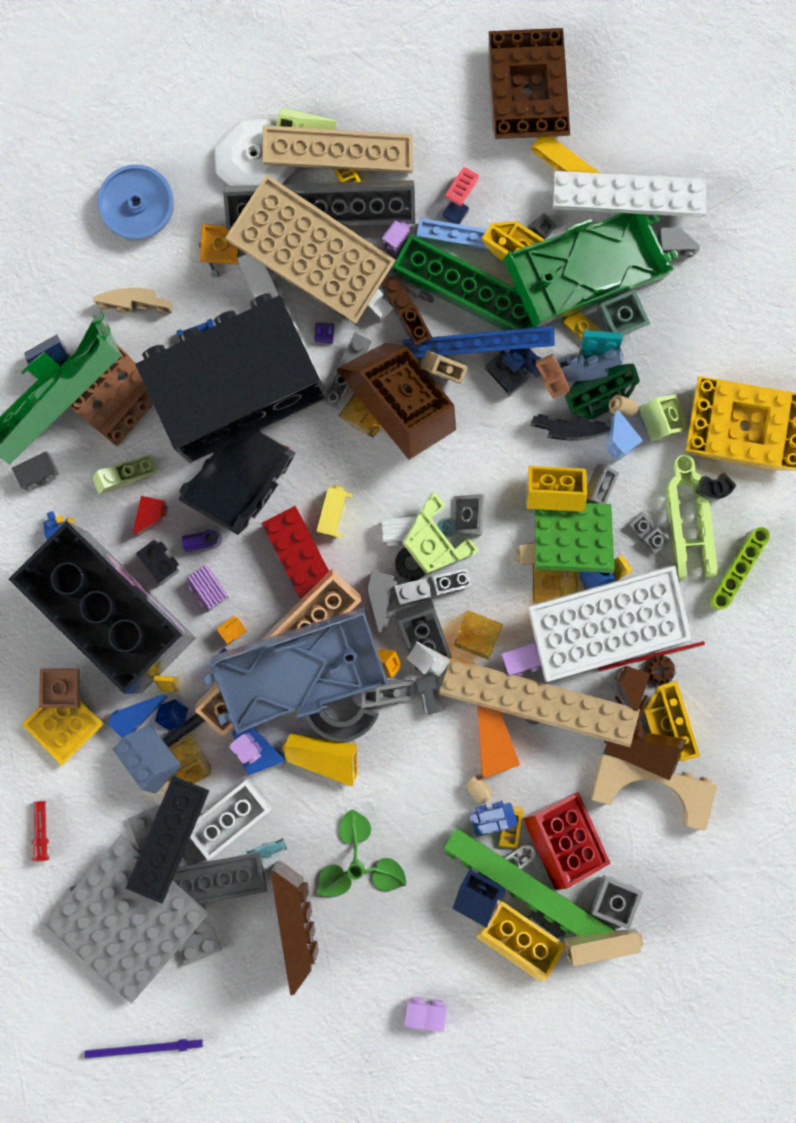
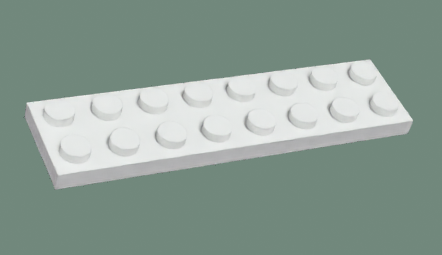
[553,171,706,217]

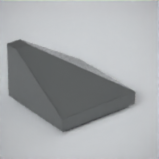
[528,213,556,240]

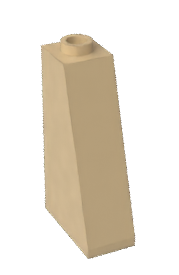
[565,929,643,966]

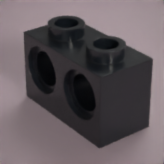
[485,351,528,396]
[136,539,180,585]

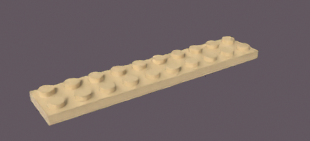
[440,658,640,747]

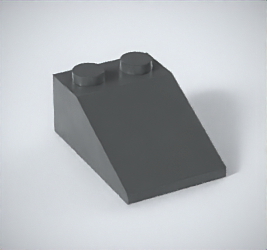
[395,599,452,670]

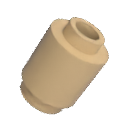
[609,395,638,418]
[465,775,493,804]

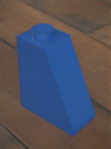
[232,727,285,775]

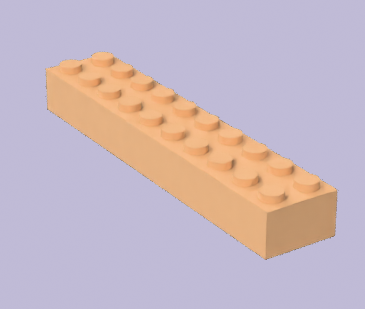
[195,568,361,736]

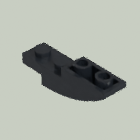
[530,414,610,441]

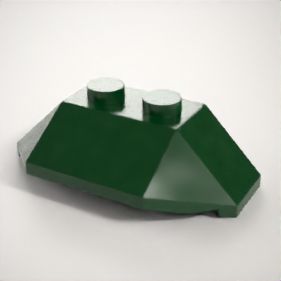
[565,363,640,419]

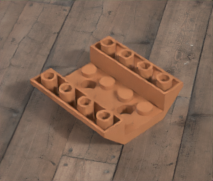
[69,344,153,447]

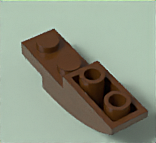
[381,274,432,346]

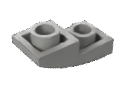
[627,512,670,554]

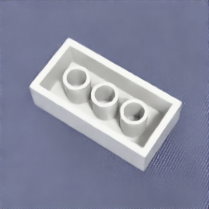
[191,779,272,861]

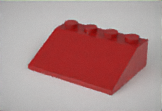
[523,792,611,890]

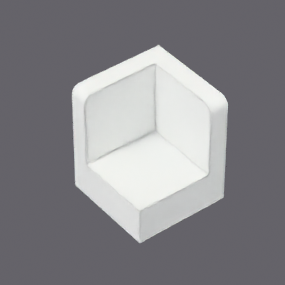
[366,289,393,322]

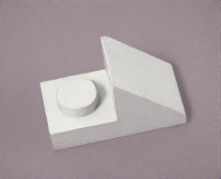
[406,641,450,677]

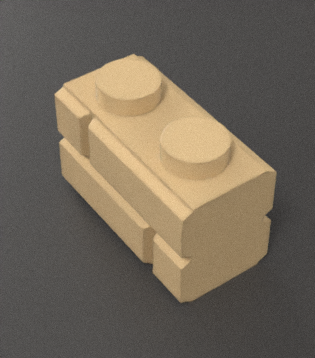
[420,350,467,384]

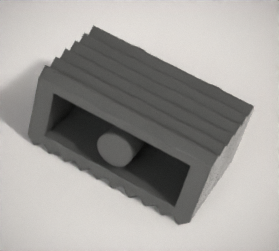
[12,451,59,491]

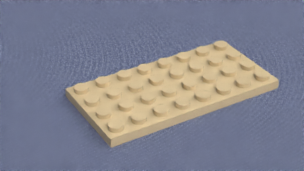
[225,174,396,325]

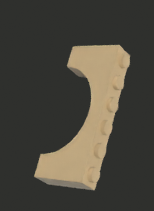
[589,753,717,831]

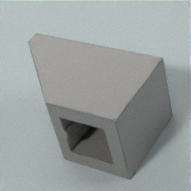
[658,227,700,257]

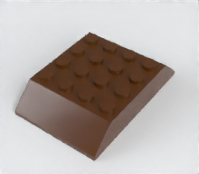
[270,861,319,996]

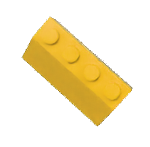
[476,901,566,982]

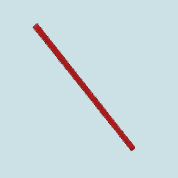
[598,641,705,671]

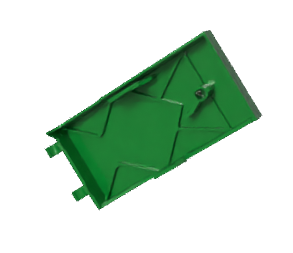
[503,213,679,328]
[0,309,121,465]

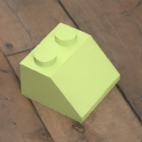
[639,394,689,442]

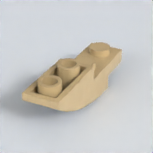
[93,288,173,314]

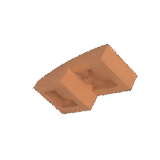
[535,353,570,398]

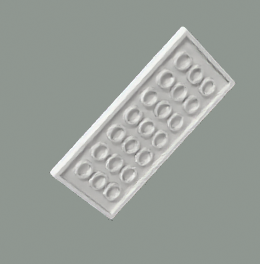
[527,565,691,682]

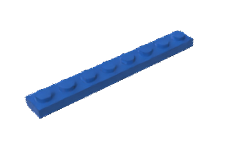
[402,326,555,358]

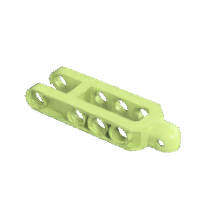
[665,454,717,580]

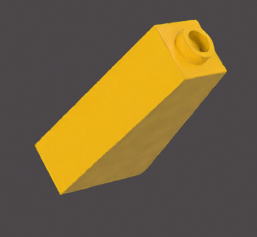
[282,734,358,786]

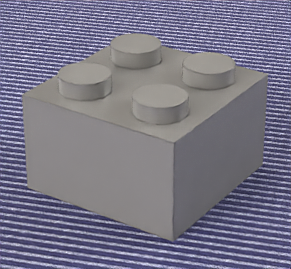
[589,874,643,929]

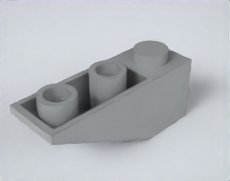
[368,571,397,633]

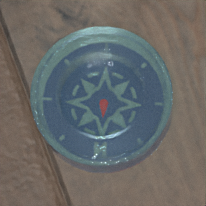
[437,518,457,537]

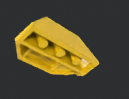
[481,221,545,262]
[644,681,700,762]

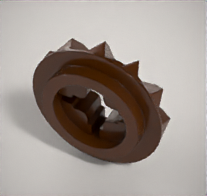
[644,655,676,686]

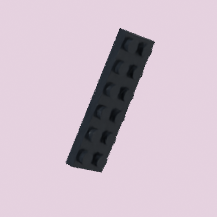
[125,776,210,904]

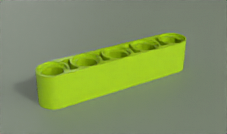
[709,527,770,610]

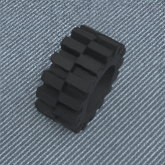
[395,547,426,581]

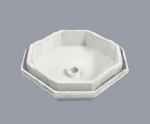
[215,119,295,186]

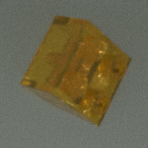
[453,610,503,660]
[168,735,211,784]

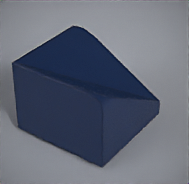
[443,201,469,225]

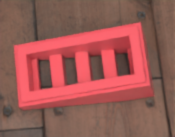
[445,167,479,206]

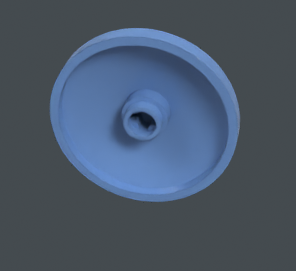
[98,165,174,240]

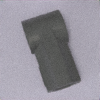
[416,674,442,715]

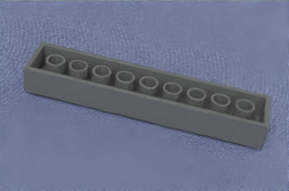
[223,180,415,230]

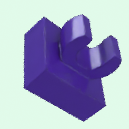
[314,322,335,344]

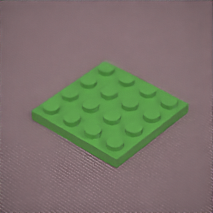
[534,503,615,573]

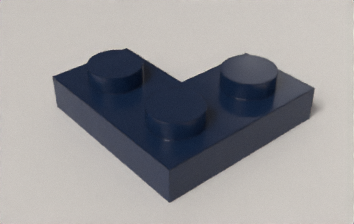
[501,348,542,378]

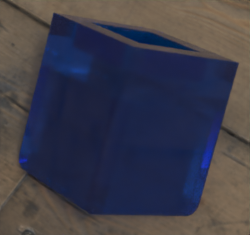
[155,699,189,730]

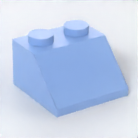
[607,410,643,460]

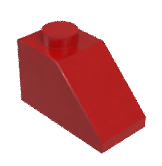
[133,496,168,536]

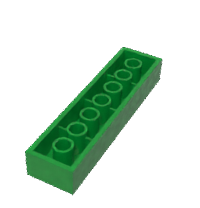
[393,234,534,331]

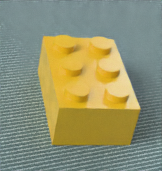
[526,466,587,512]

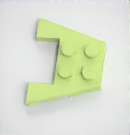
[402,492,479,573]

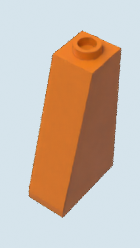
[477,705,520,778]

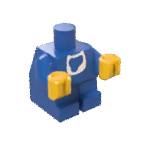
[43,511,74,540]

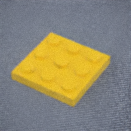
[21,699,105,766]

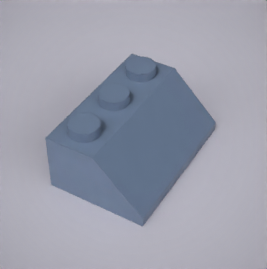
[112,725,182,794]

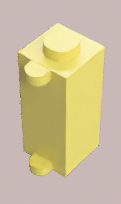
[317,485,353,539]

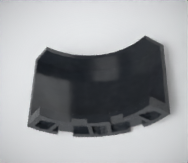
[178,431,296,535]

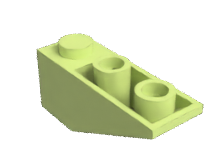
[276,108,337,130]
[92,455,157,495]

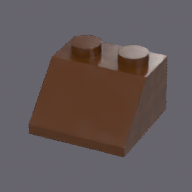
[614,666,650,711]

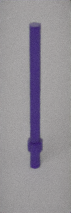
[84,1039,203,1059]

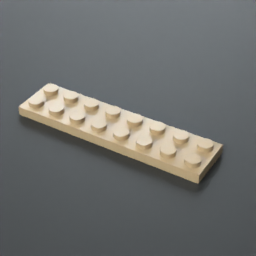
[262,125,413,174]

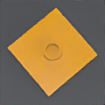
[200,224,238,265]

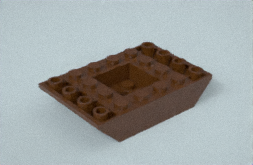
[488,28,570,139]
[336,342,456,460]

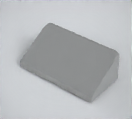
[587,464,619,504]

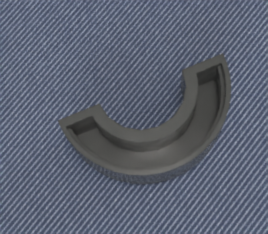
[305,705,379,742]

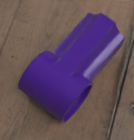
[182,529,222,553]

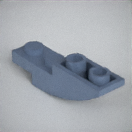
[557,348,624,381]

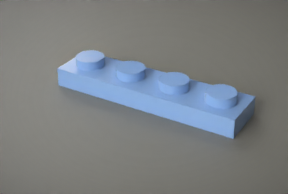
[416,218,490,251]

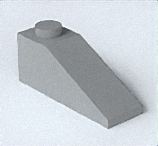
[352,680,414,708]

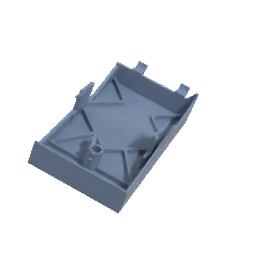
[203,607,388,735]

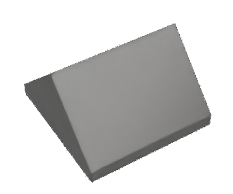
[452,494,485,536]

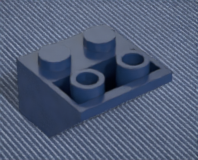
[24,334,70,366]
[452,869,506,928]

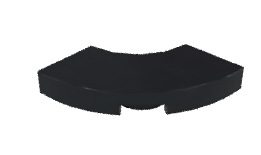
[695,473,736,500]

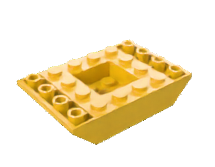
[685,376,796,471]

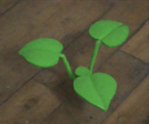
[317,810,406,897]

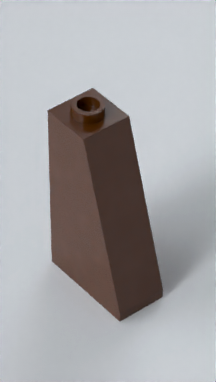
[604,732,686,781]

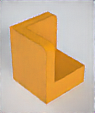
[216,615,247,645]
[377,649,402,678]

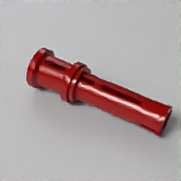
[31,801,50,861]

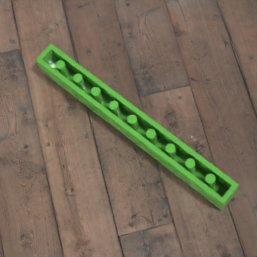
[443,826,616,936]

